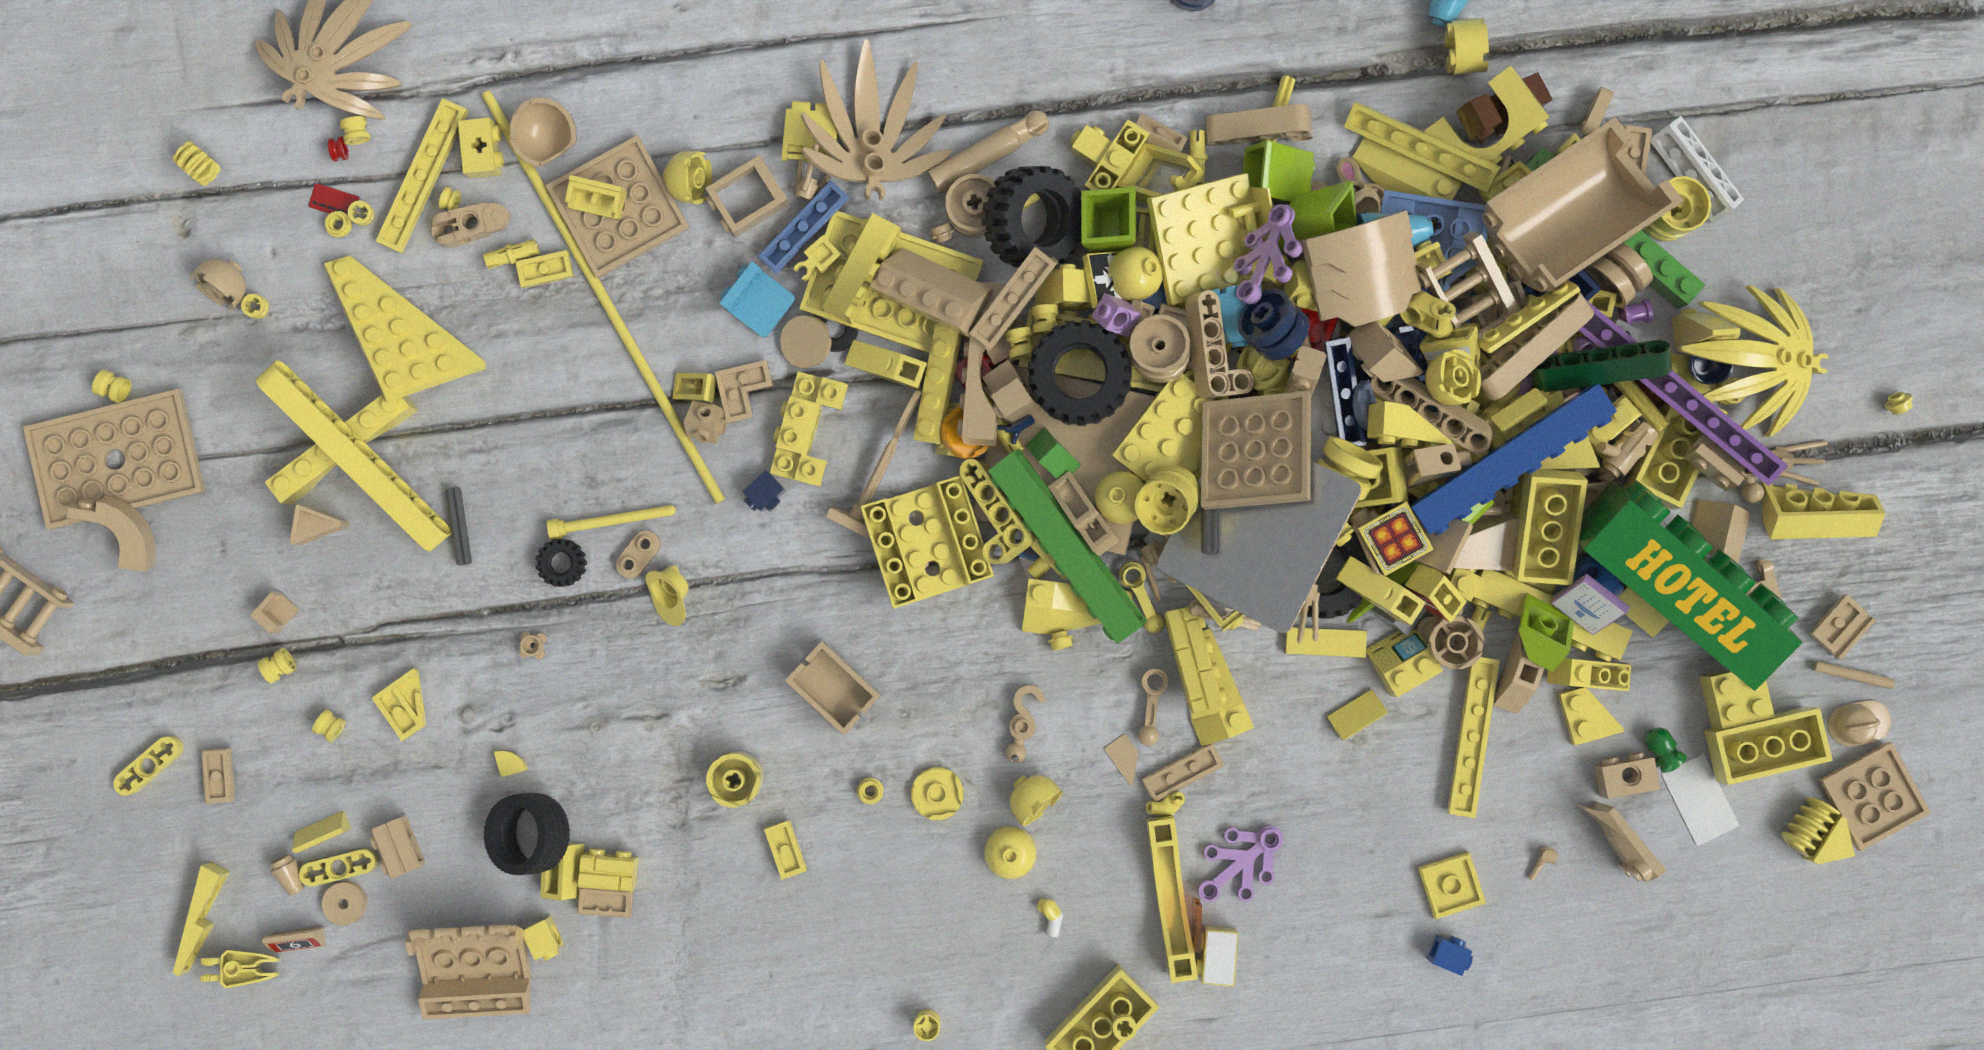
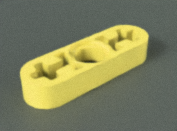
[113,736,184,796]
[299,848,379,887]

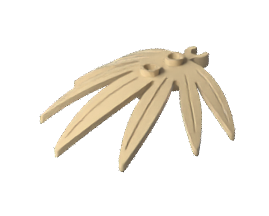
[255,0,412,120]
[801,39,952,201]

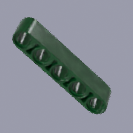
[1531,340,1672,392]

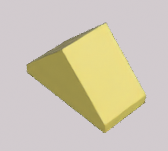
[672,373,717,404]
[1803,813,1855,864]

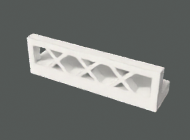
[1651,116,1744,223]

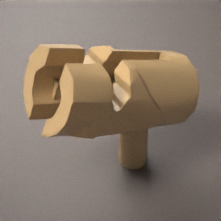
[1597,419,1659,478]

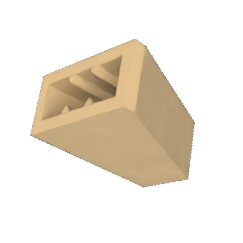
[1453,512,1519,571]

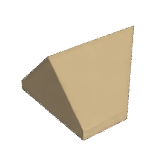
[290,504,350,546]

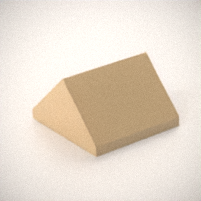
[1691,499,1751,563]

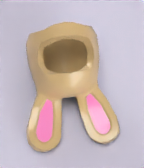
[1311,157,1381,214]

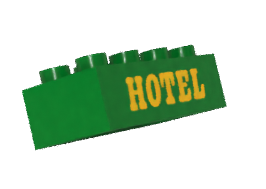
[1579,480,1803,691]

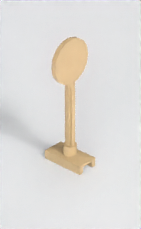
[826,389,922,539]

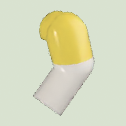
[1037,898,1063,937]

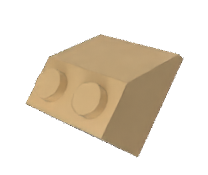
[1346,321,1423,382]

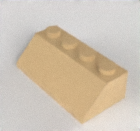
[870,248,994,338]

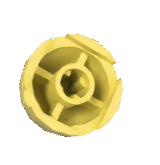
[663,151,713,204]
[1108,246,1163,302]
[1425,349,1481,406]
[1094,470,1145,525]
[1009,775,1063,826]
[984,825,1037,879]

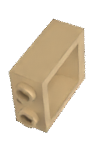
[706,155,790,238]

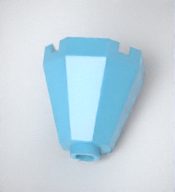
[1212,284,1262,348]

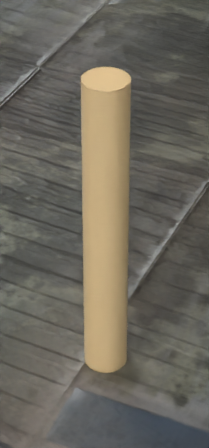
[1812,660,1895,689]

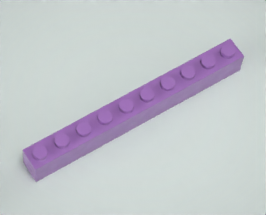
[1579,300,1788,486]

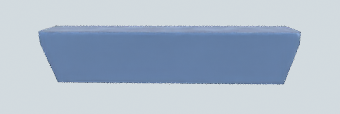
[758,180,849,274]

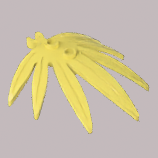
[1677,285,1828,437]

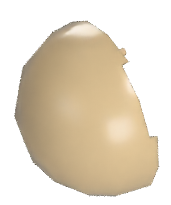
[509,98,577,167]

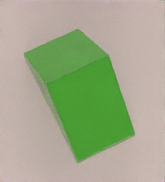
[1026,427,1081,479]

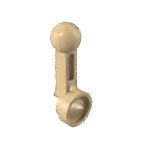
[1138,668,1169,746]

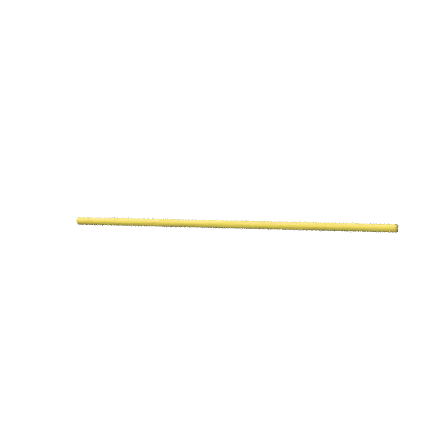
[481,90,725,504]

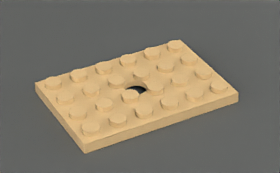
[23,389,206,530]

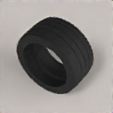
[484,793,570,875]

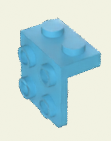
[719,262,795,338]

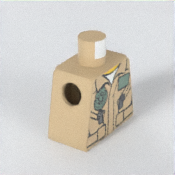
[1403,444,1471,489]

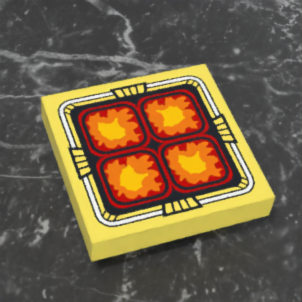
[1358,501,1434,576]

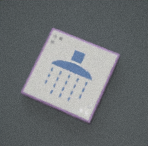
[1551,574,1630,635]

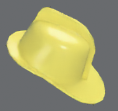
[645,565,689,626]

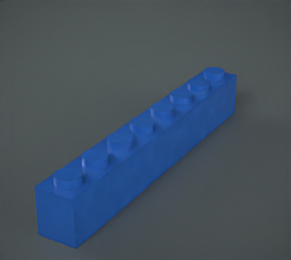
[1409,384,1617,536]

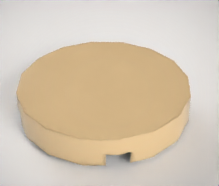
[780,315,832,368]

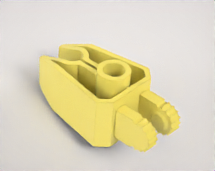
[200,950,281,989]

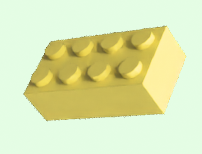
[1623,402,1728,510]
[1511,469,1588,585]
[1704,706,1833,785]
[1044,964,1160,1050]

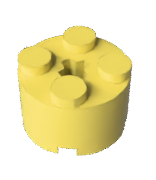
[1444,18,1489,75]
[706,751,764,808]

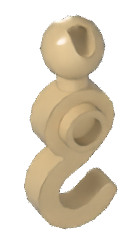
[1005,685,1045,763]

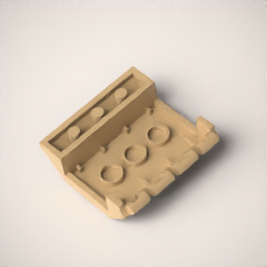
[405,924,532,1020]

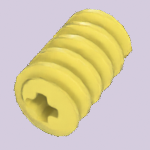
[1781,797,1840,857]

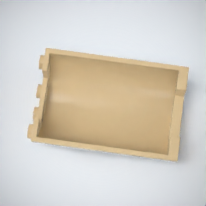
[1482,117,1684,292]

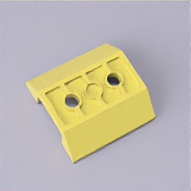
[860,475,994,609]

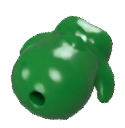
[1644,727,1687,773]

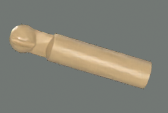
[927,110,1049,194]

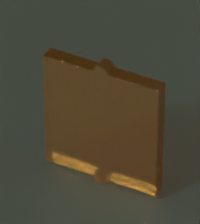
[1191,898,1202,953]

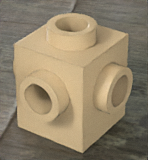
[683,401,727,444]

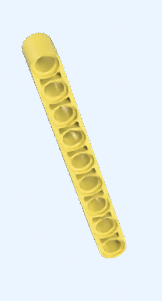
[256,360,451,552]

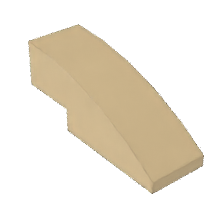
[1048,471,1120,556]

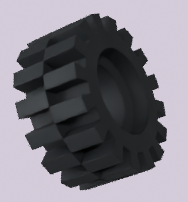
[535,539,587,587]

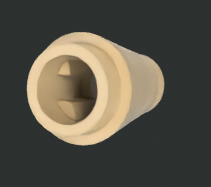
[270,854,304,896]

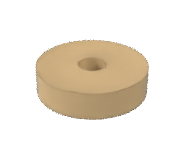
[322,881,368,926]

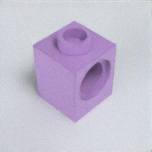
[1091,293,1141,337]

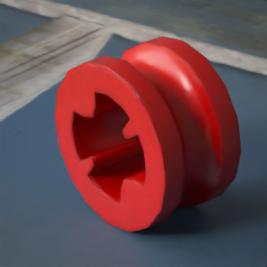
[327,136,349,162]

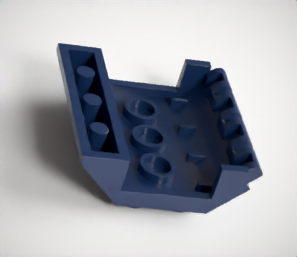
[1323,325,1434,446]

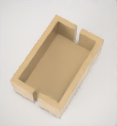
[785,641,882,735]

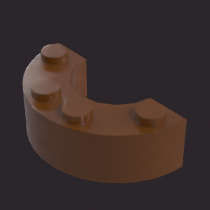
[1456,72,1553,144]

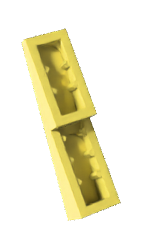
[173,862,230,976]

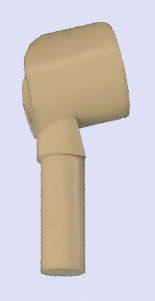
[1528,846,1558,881]

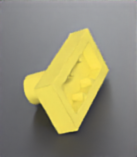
[1027,535,1067,581]

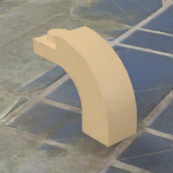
[67,496,156,572]

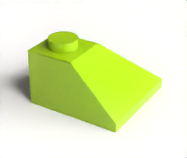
[1518,593,1575,672]

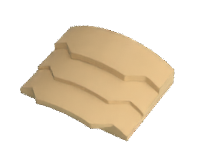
[1300,210,1422,327]

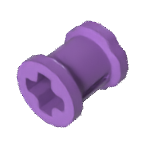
[1618,299,1653,324]

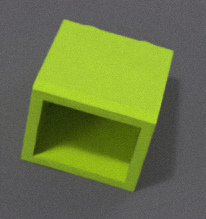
[1242,141,1315,205]
[1278,181,1357,253]
[1081,187,1136,254]

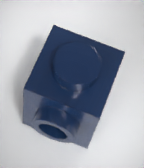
[742,470,786,512]

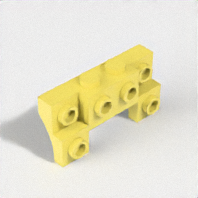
[770,371,849,487]

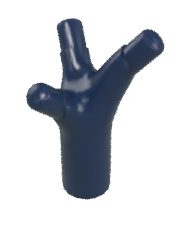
[997,415,1035,445]

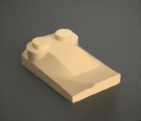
[1577,802,1667,882]

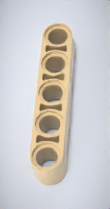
[1479,292,1594,400]
[1370,375,1494,454]

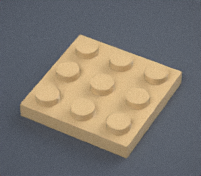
[1818,742,1931,851]

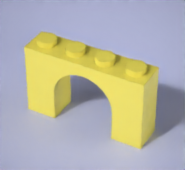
[1423,65,1550,185]

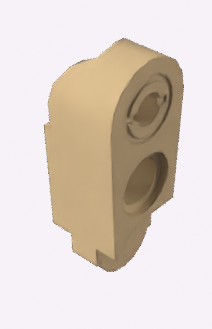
[431,202,511,248]

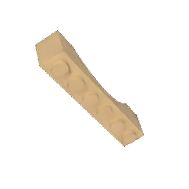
[957,282,1006,446]

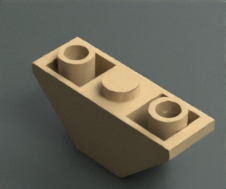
[1493,630,1545,714]

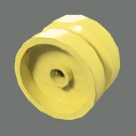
[1315,436,1383,500]

